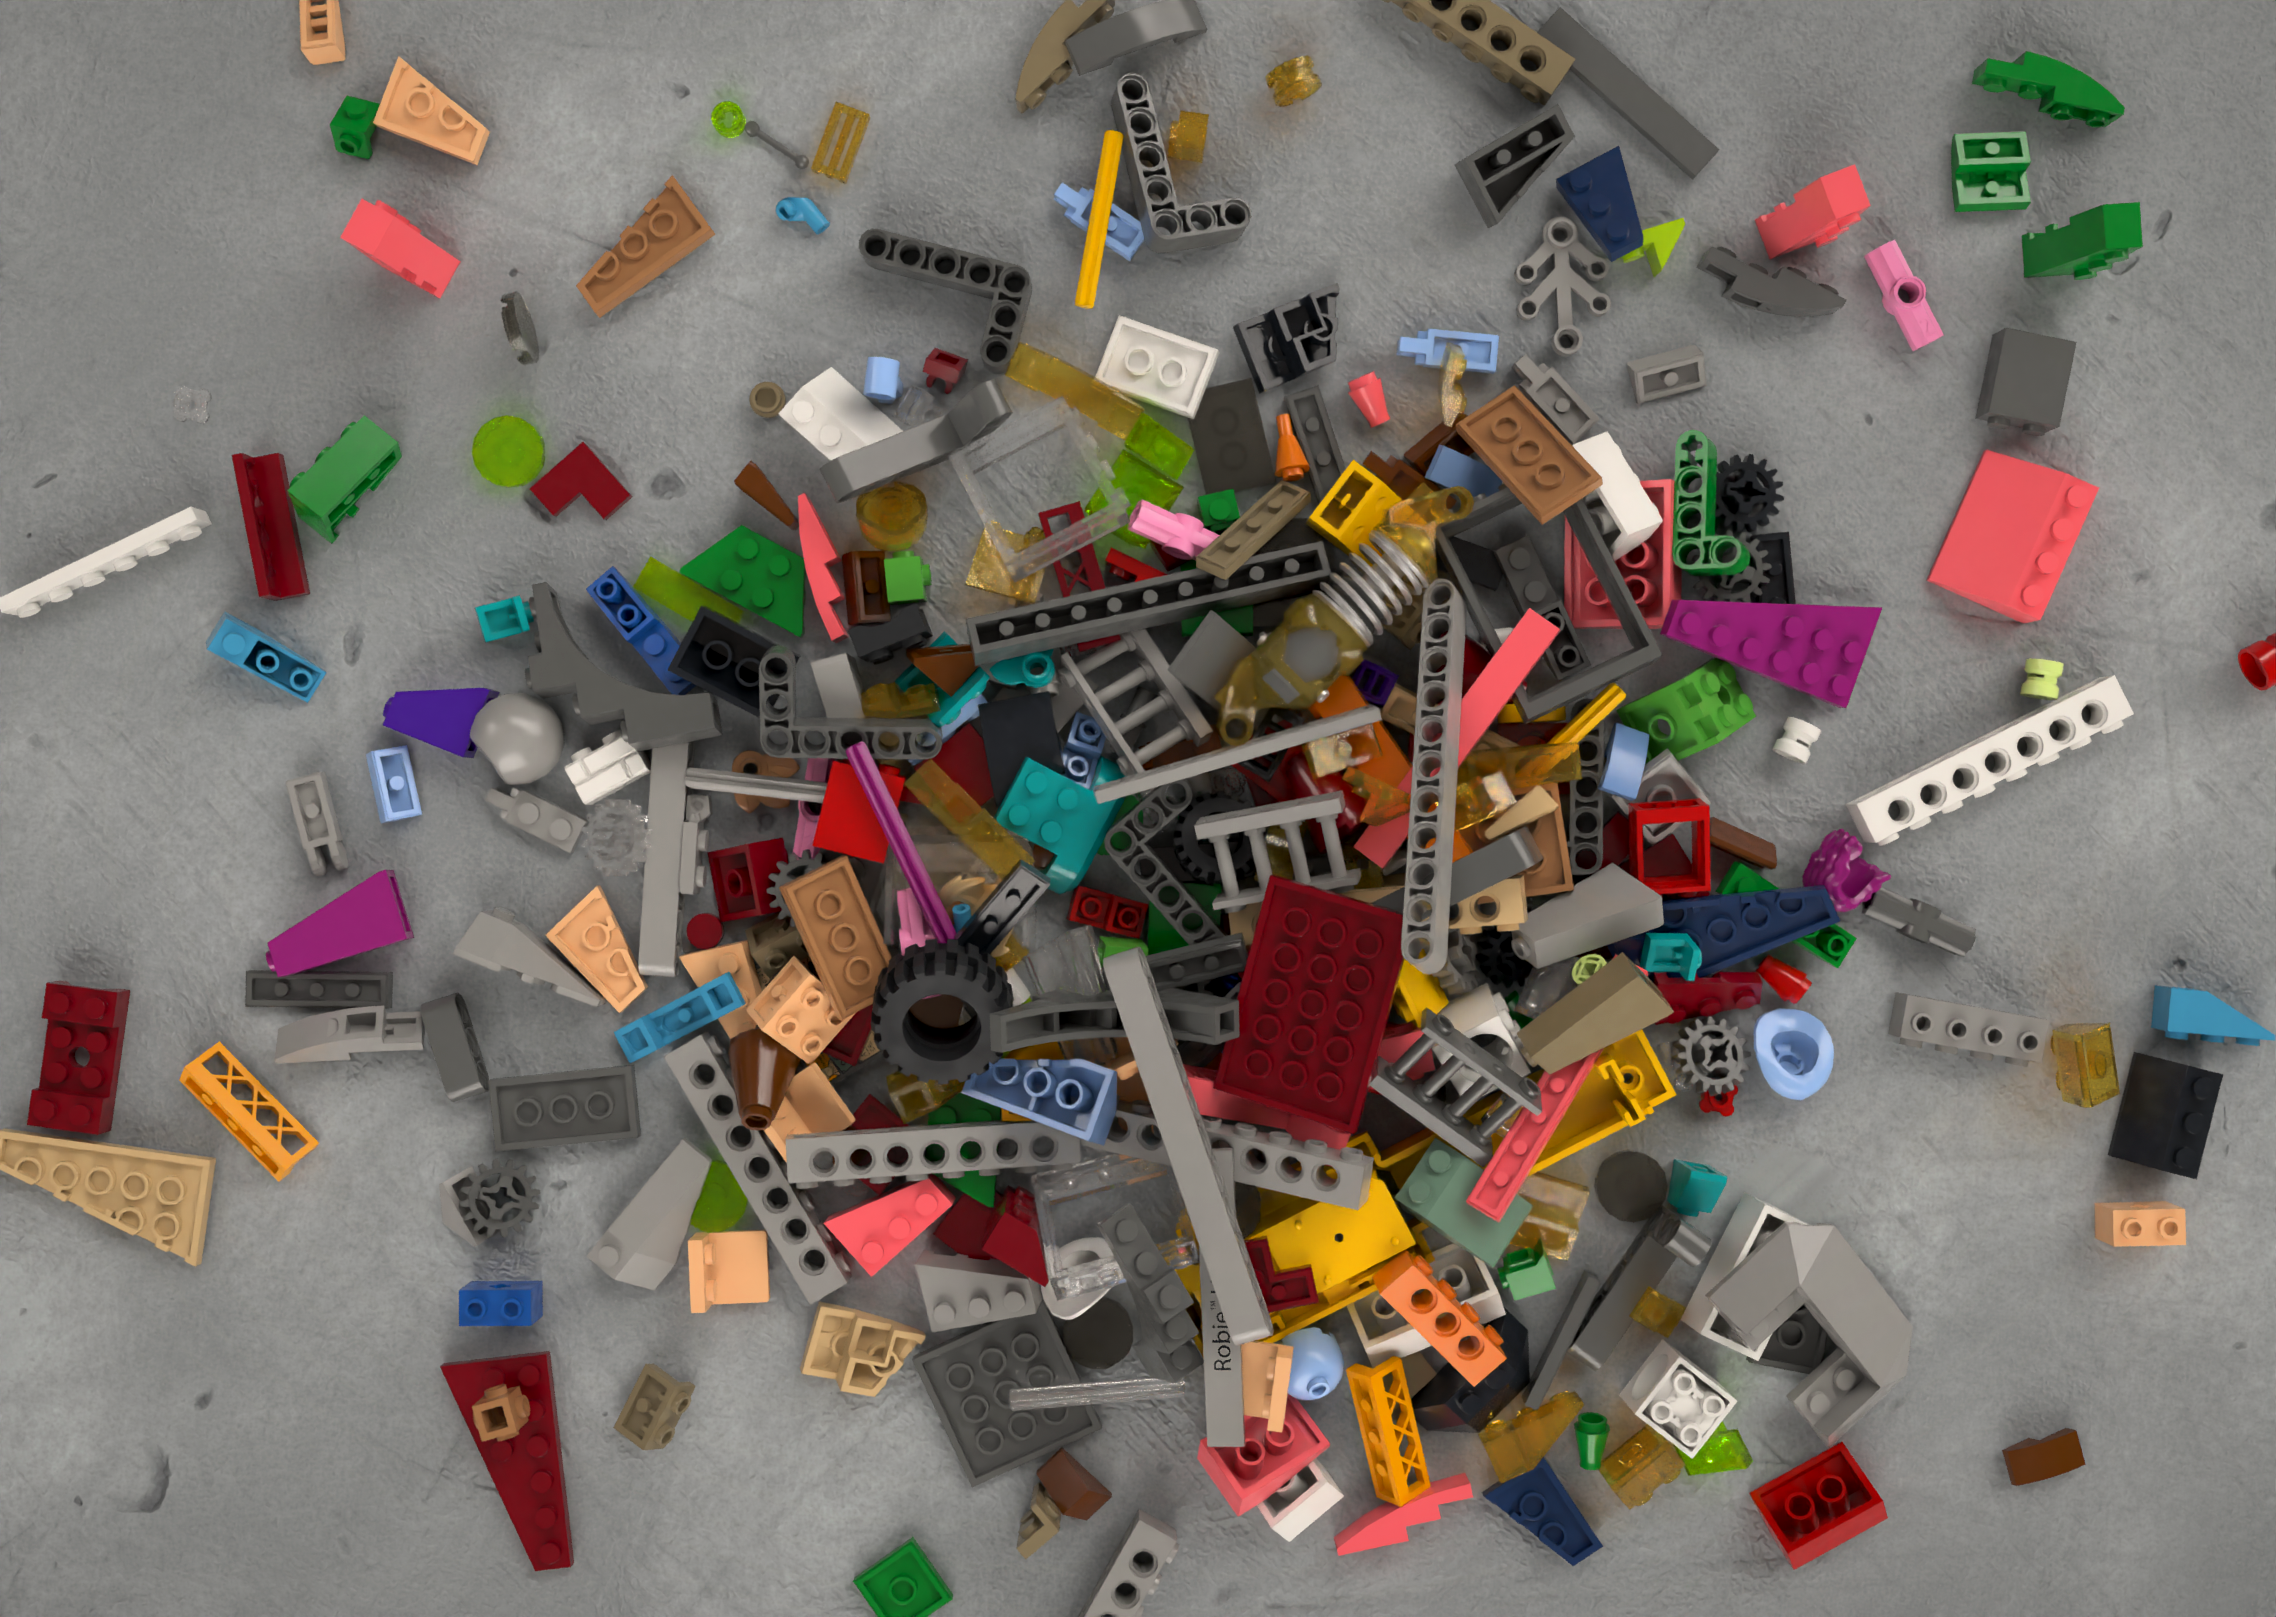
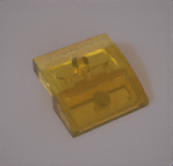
[1509,1172,1590,1261]

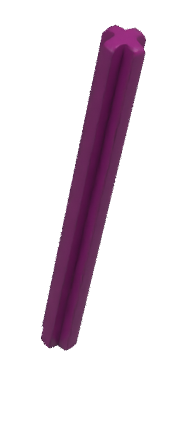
[846,742,957,943]

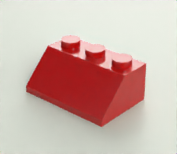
[1749,1442,1888,1570]

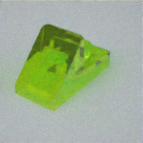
[1124,413,1195,480]
[1673,1421,1753,1476]

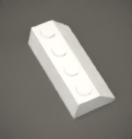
[1681,1192,1809,1361]
[1347,1243,1506,1368]

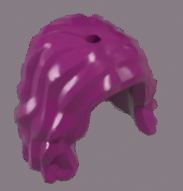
[1802,829,1891,912]

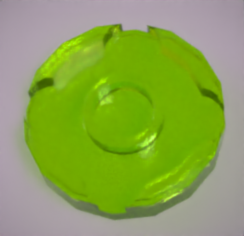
[472,415,545,488]
[690,1160,749,1233]

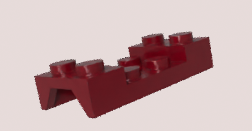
[27,980,130,1135]

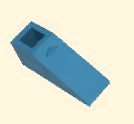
[206,611,327,703]
[2151,985,2276,1046]

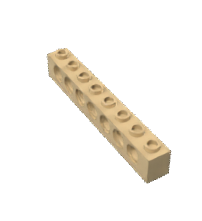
[1229,875,1528,952]

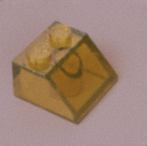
[2051,1022,2120,1108]
[1598,1424,1686,1510]

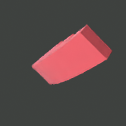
[798,493,849,643]
[1334,1473,1473,1556]

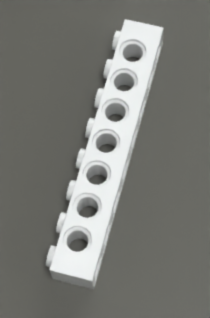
[1845,675,2134,846]

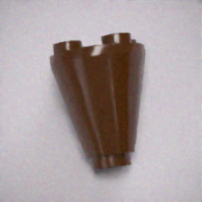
[728,1025,801,1130]

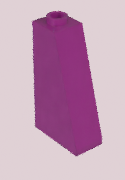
[266,870,414,977]

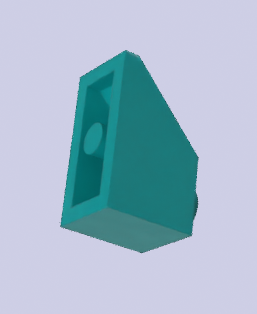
[1667,1159,1727,1217]

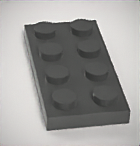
[488,1065,641,1152]

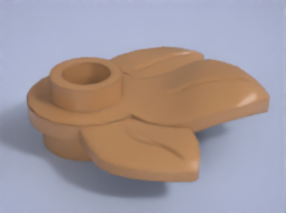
[732,750,800,814]

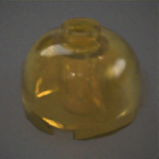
[856,481,928,552]

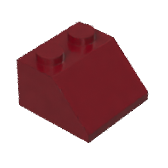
[707,838,790,922]

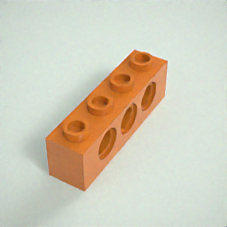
[1372,1249,1507,1387]

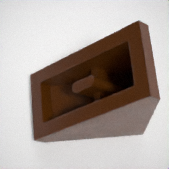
[906,644,979,697]
[1036,1447,1112,1521]

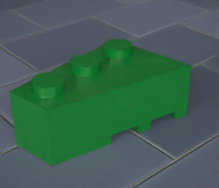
[2022,202,2143,280]
[287,415,402,544]

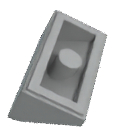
[1627,345,1707,404]

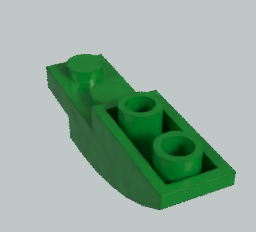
[1972,51,2125,128]
[1715,861,1857,968]

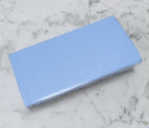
[366,745,422,824]

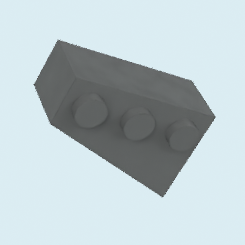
[1454,104,1575,228]

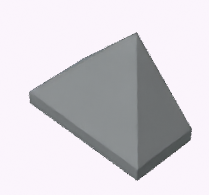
[439,1166,503,1247]

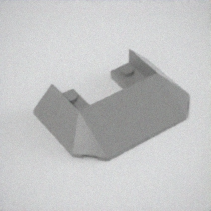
[1705,1222,1913,1448]

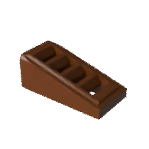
[734,460,799,530]

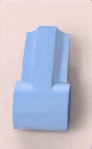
[863,357,903,404]

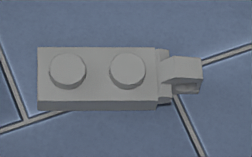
[1511,354,1600,445]
[485,787,589,853]
[679,795,713,895]

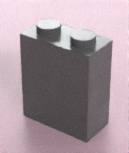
[1975,328,2077,436]

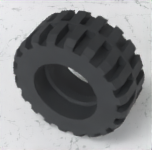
[871,939,1013,1084]

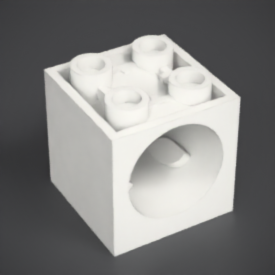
[1432,983,1531,1096]
[1619,1339,1737,1459]

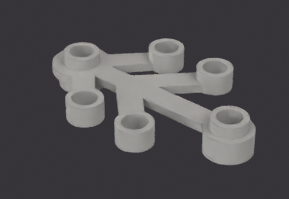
[1514,217,1611,357]

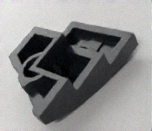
[1233,283,1340,394]
[978,691,1065,811]

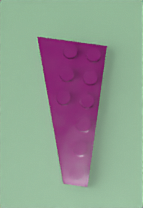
[1660,600,1882,708]

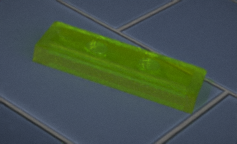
[633,556,745,623]

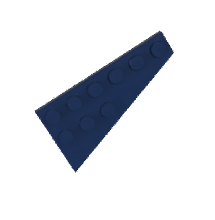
[1607,885,1841,982]

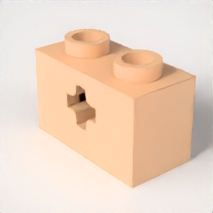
[2094,1201,2186,1247]

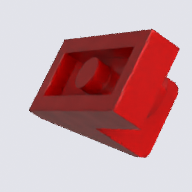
[1105,547,1168,582]

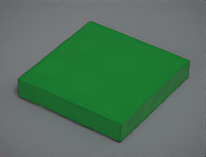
[853,1537,953,1617]

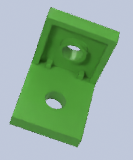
[1616,657,1756,764]

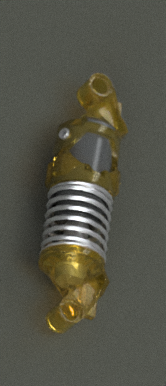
[1213,482,1474,746]

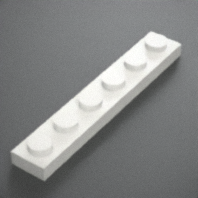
[0,507,212,618]

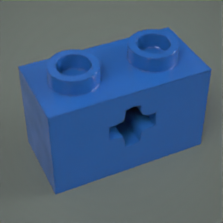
[459,1281,543,1326]

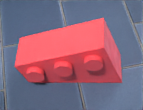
[1755,164,1871,260]
[340,199,461,299]
[824,1173,956,1277]

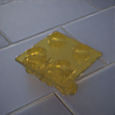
[965,525,1050,604]

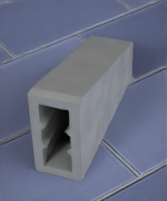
[811,653,883,768]
[1511,863,1664,969]

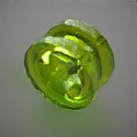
[711,101,746,138]

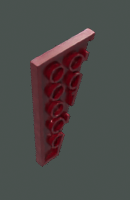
[440,1351,574,1571]

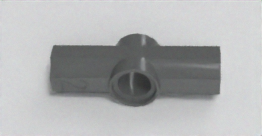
[1862,887,1976,957]

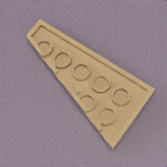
[0,1128,216,1267]

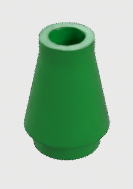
[1574,1412,1610,1470]

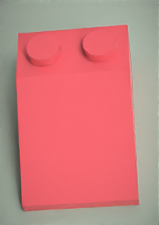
[1197,1394,1330,1517]

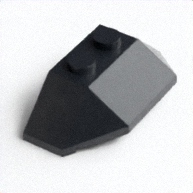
[1411,1307,1530,1433]

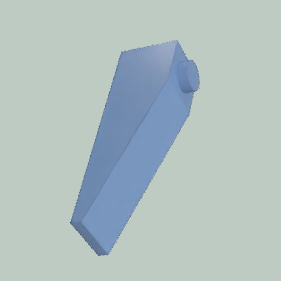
[961,1059,1117,1145]

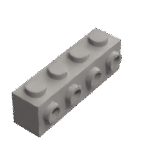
[1888,992,2050,1067]

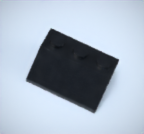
[668,605,801,718]
[2108,1052,2223,1180]

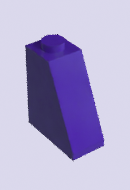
[383,688,500,758]

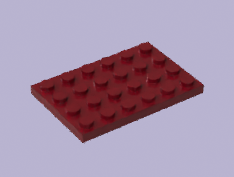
[1213,875,1405,1134]

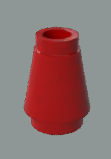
[1755,954,1812,1005]

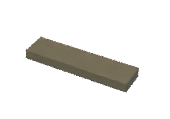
[1195,480,1311,580]

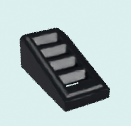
[1237,701,1305,782]

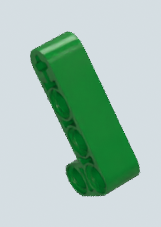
[1672,430,1750,576]

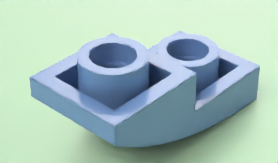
[1425,444,1502,500]
[1062,712,1106,789]
[1598,723,1649,801]

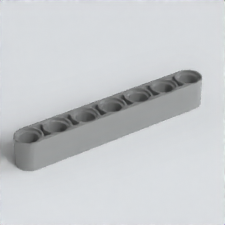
[638,741,695,977]

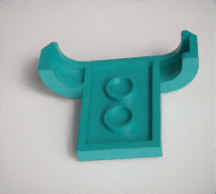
[992,755,1126,895]

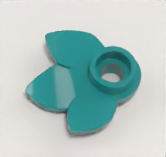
[990,649,1055,688]

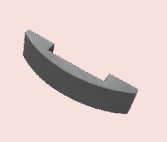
[1065,0,1208,76]

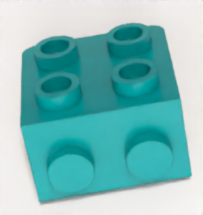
[894,631,990,728]

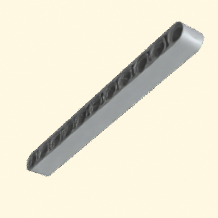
[1401,579,1467,975]
[1103,946,1273,1346]

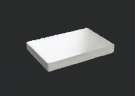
[1093,315,1219,419]

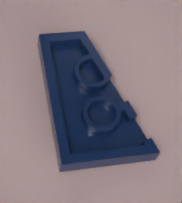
[1556,146,1643,262]
[1482,1453,1603,1566]

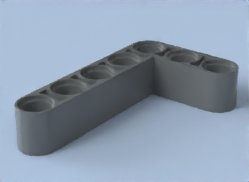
[1111,73,1252,254]
[859,228,1032,374]
[820,379,1013,503]
[759,645,943,760]
[1567,698,1604,877]
[1104,778,1229,945]
[1371,826,1544,921]
[1567,1205,1712,1371]

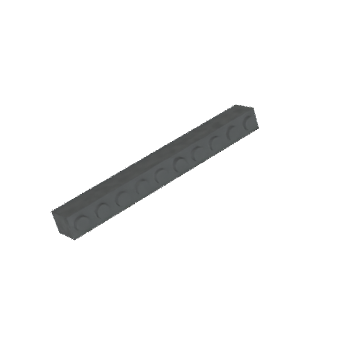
[966,541,1331,666]

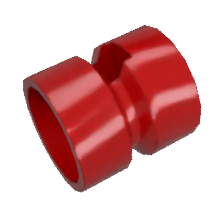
[2238,632,2276,691]

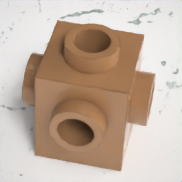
[472,1384,530,1442]

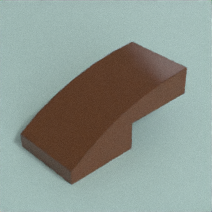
[2002,1428,2086,1486]

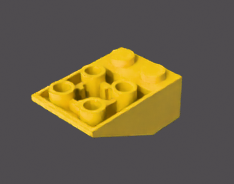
[1306,459,1430,567]
[1392,949,1449,1028]

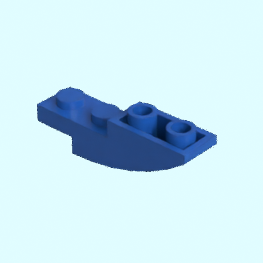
[586,566,697,695]

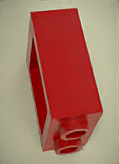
[1628,798,1711,898]

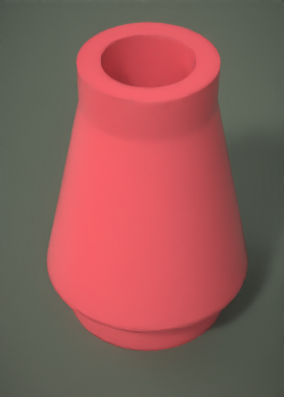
[1348,371,1390,428]

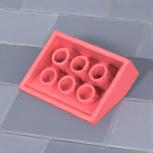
[1926,450,2099,624]
[1564,479,1682,629]

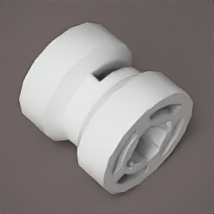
[1772,717,1821,764]

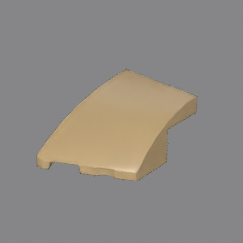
[800,1301,926,1397]

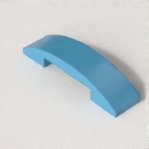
[614,972,746,1063]

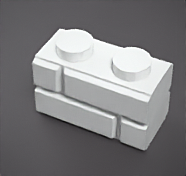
[565,730,651,805]

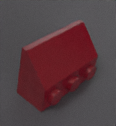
[982,1185,1050,1287]

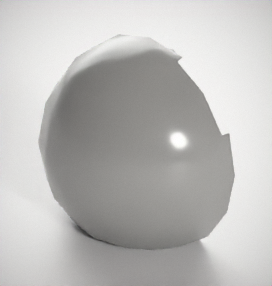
[470,693,565,785]

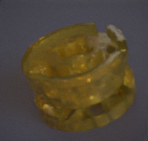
[1265,55,1322,107]

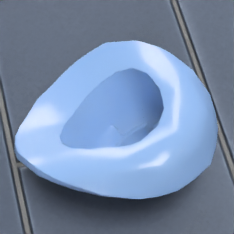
[1753,1008,1834,1100]

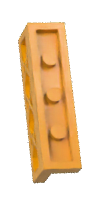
[179,1041,319,1182]
[1346,1356,1431,1507]

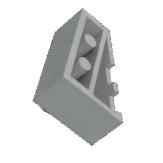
[915,1250,1043,1333]

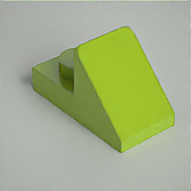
[1616,218,1685,277]

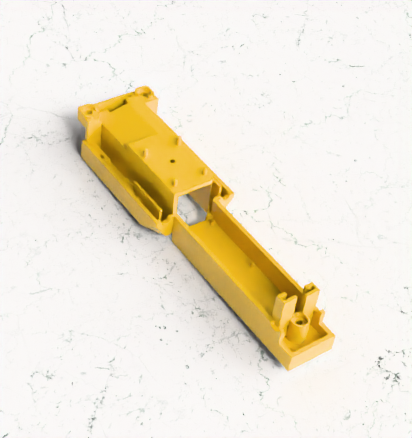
[1160,1029,1677,1360]

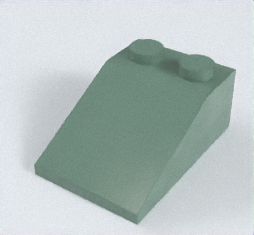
[1395,1138,1533,1268]

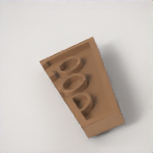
[576,175,715,318]

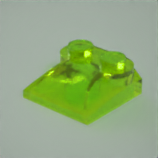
[1085,449,1184,549]

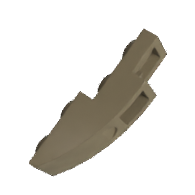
[1015,0,1115,114]

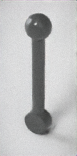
[745,121,809,169]

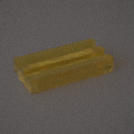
[811,102,871,184]

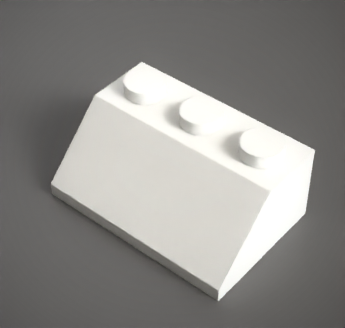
[778,367,903,461]
[1572,431,1663,562]

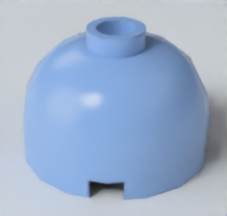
[1281,1327,1344,1401]

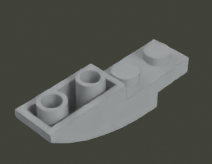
[275,1005,425,1063]

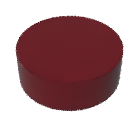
[686,913,724,949]

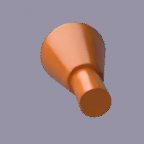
[1275,414,1310,482]

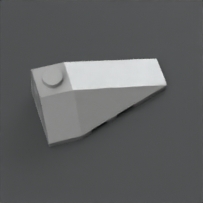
[453,907,607,1007]
[586,1138,712,1290]

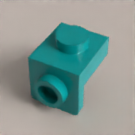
[474,595,534,643]
[1640,933,1702,981]

